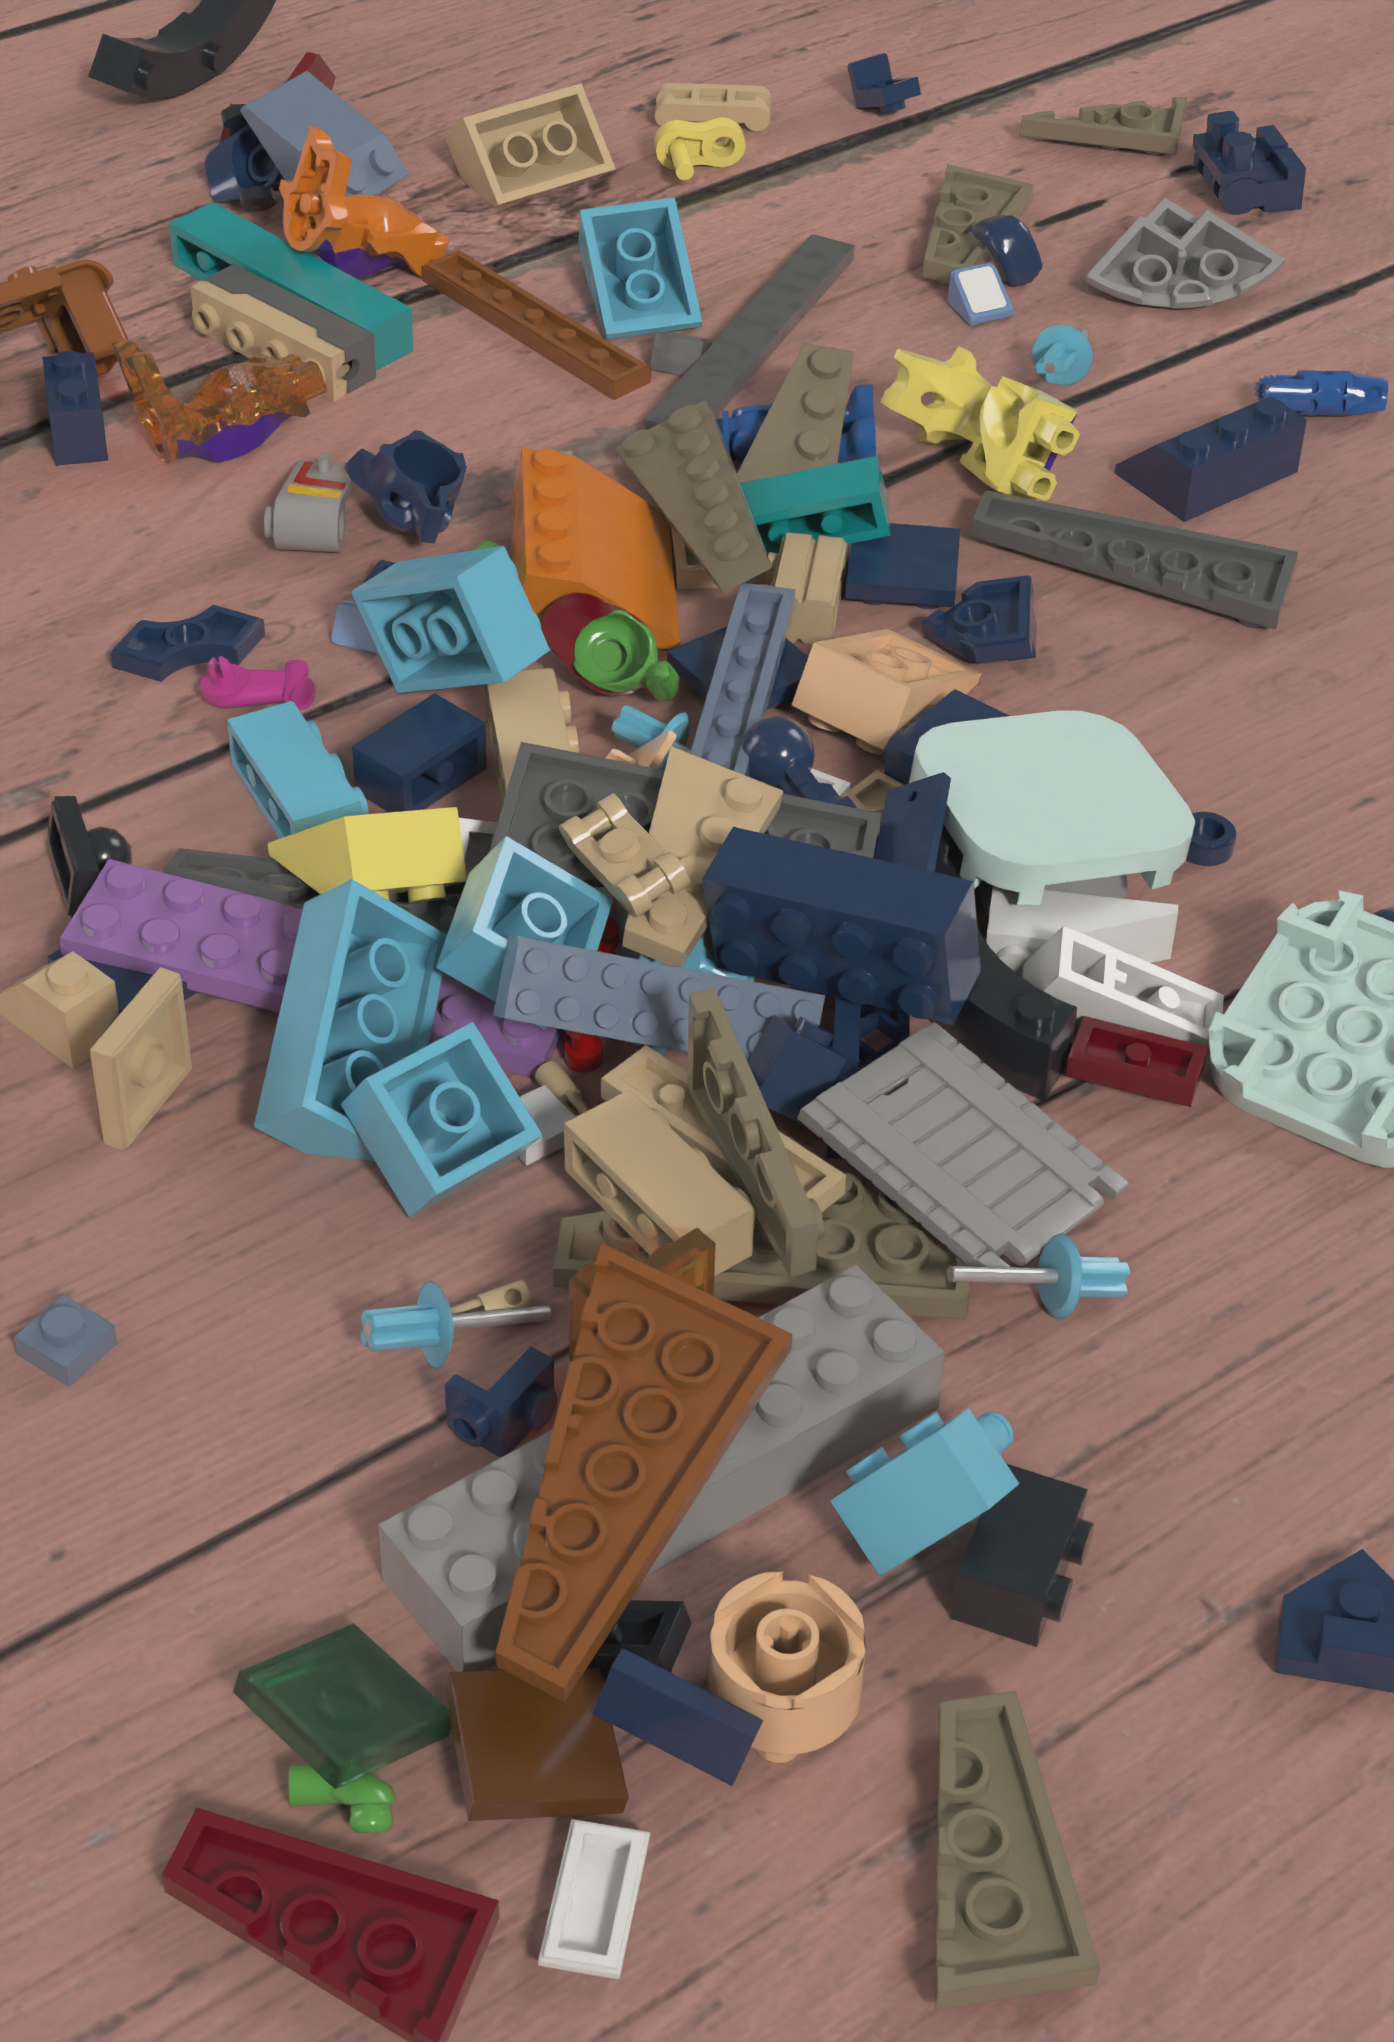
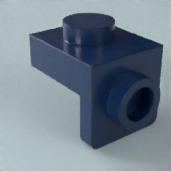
[847,53,921,114]
[445,1346,558,1458]

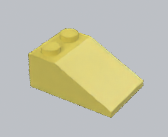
[267,807,467,903]

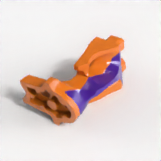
[279,126,449,278]

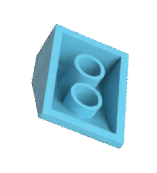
[578,197,702,340]

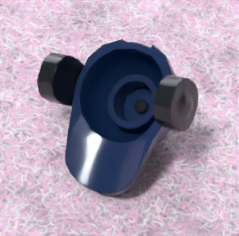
[205,104,285,211]

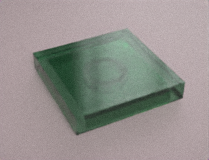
[233,1623,452,1789]

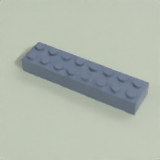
[493,935,825,1062]

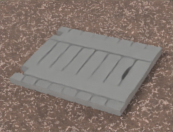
[797,1022,1129,1286]

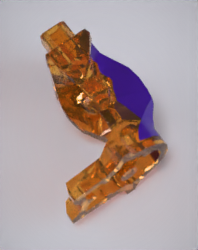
[111,339,327,464]

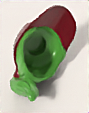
[542,592,679,702]

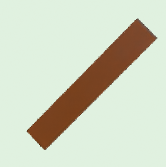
[422,250,651,400]

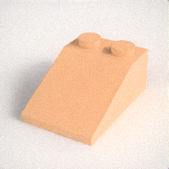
[791,629,982,755]

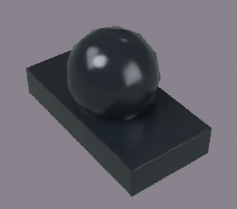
[46,796,132,919]

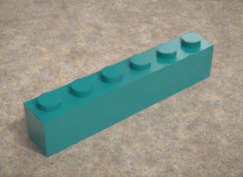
[169,202,414,371]

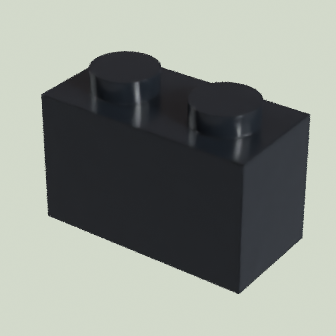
[951,1464,1094,1647]

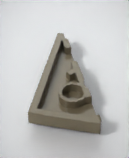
[1020,97,1187,156]

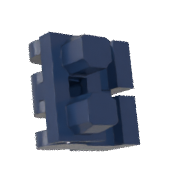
[1192,111,1306,215]

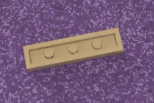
[601,1045,846,1213]

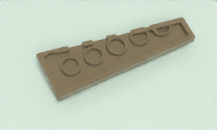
[615,400,772,593]

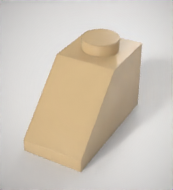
[0,951,119,1069]

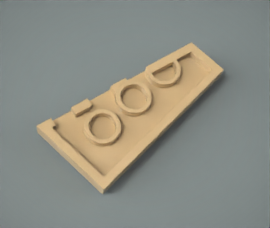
[622,746,783,968]

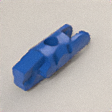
[1254,370,1388,416]

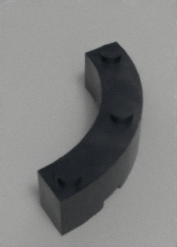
[88,0,276,98]
[928,825,1077,1101]

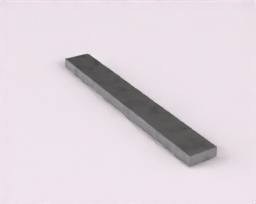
[644,234,855,430]

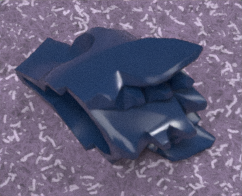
[344,430,467,544]

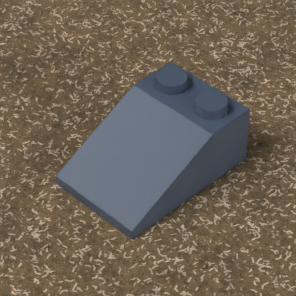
[240,71,410,197]

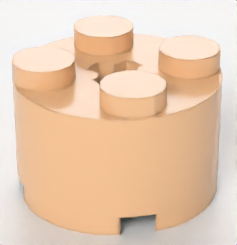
[707,1572,866,1763]

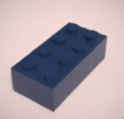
[702,827,981,1025]

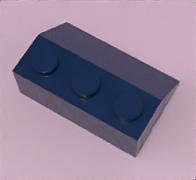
[1114,396,1307,522]

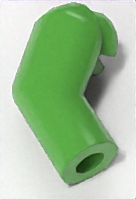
[289,1763,396,1833]

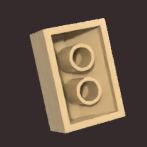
[445,83,616,208]

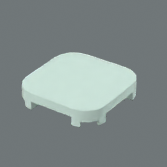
[909,710,1195,905]
[1208,890,1394,1168]

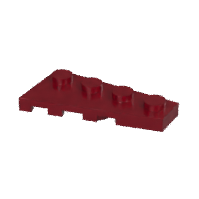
[162,1807,499,2042]

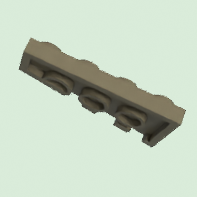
[688,987,825,1277]
[935,1691,1100,2010]

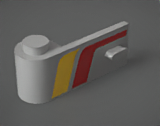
[264,452,355,552]

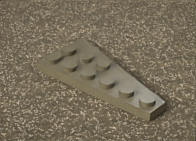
[554,1172,970,1320]

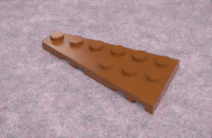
[495,1242,792,1702]

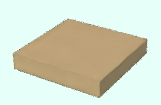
[90,967,192,1151]

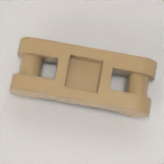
[655,83,771,132]
[559,793,691,918]

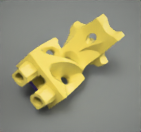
[880,346,1080,501]

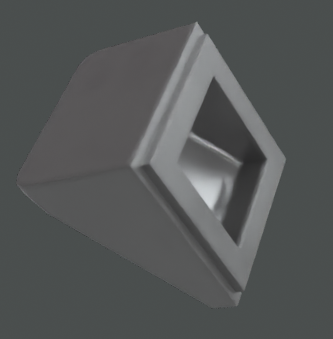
[650,331,712,376]

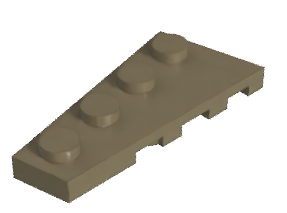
[922,164,1034,286]
[737,343,854,483]

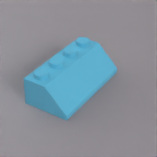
[254,879,447,1162]

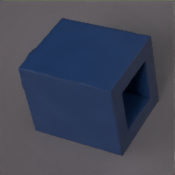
[748,1015,847,1128]

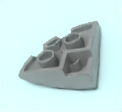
[1085,197,1286,308]

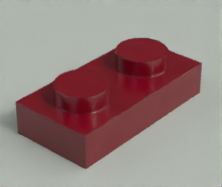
[1066,1016,1209,1107]

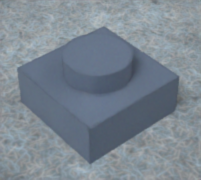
[14,1294,117,1387]

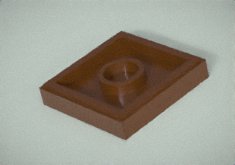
[445,1667,629,1821]

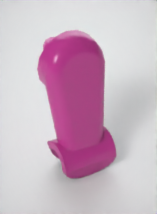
[199,656,316,710]

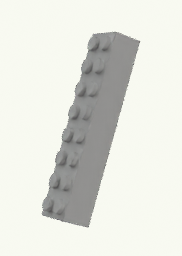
[378,1265,945,1672]

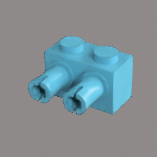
[830,1408,1019,1576]

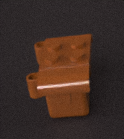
[0,260,129,376]

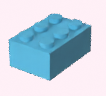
[351,546,550,693]

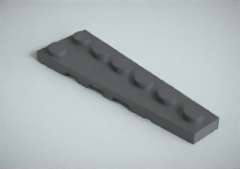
[971,490,1298,629]
[163,848,466,934]

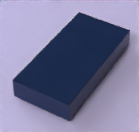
[593,1648,763,1786]

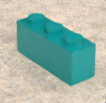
[740,456,890,555]

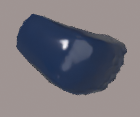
[971,215,1043,287]

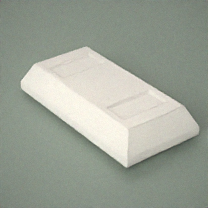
[538,1819,650,1979]

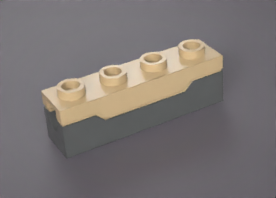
[191,264,376,402]

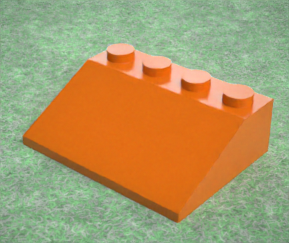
[510,448,680,650]

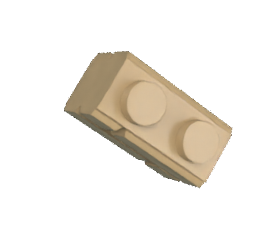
[761,532,847,645]

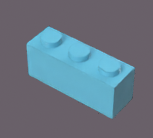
[227,701,369,839]

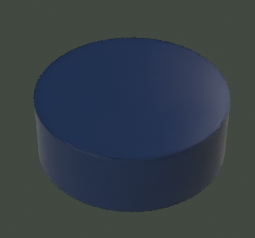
[1186,812,1236,866]

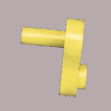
[653,117,746,180]

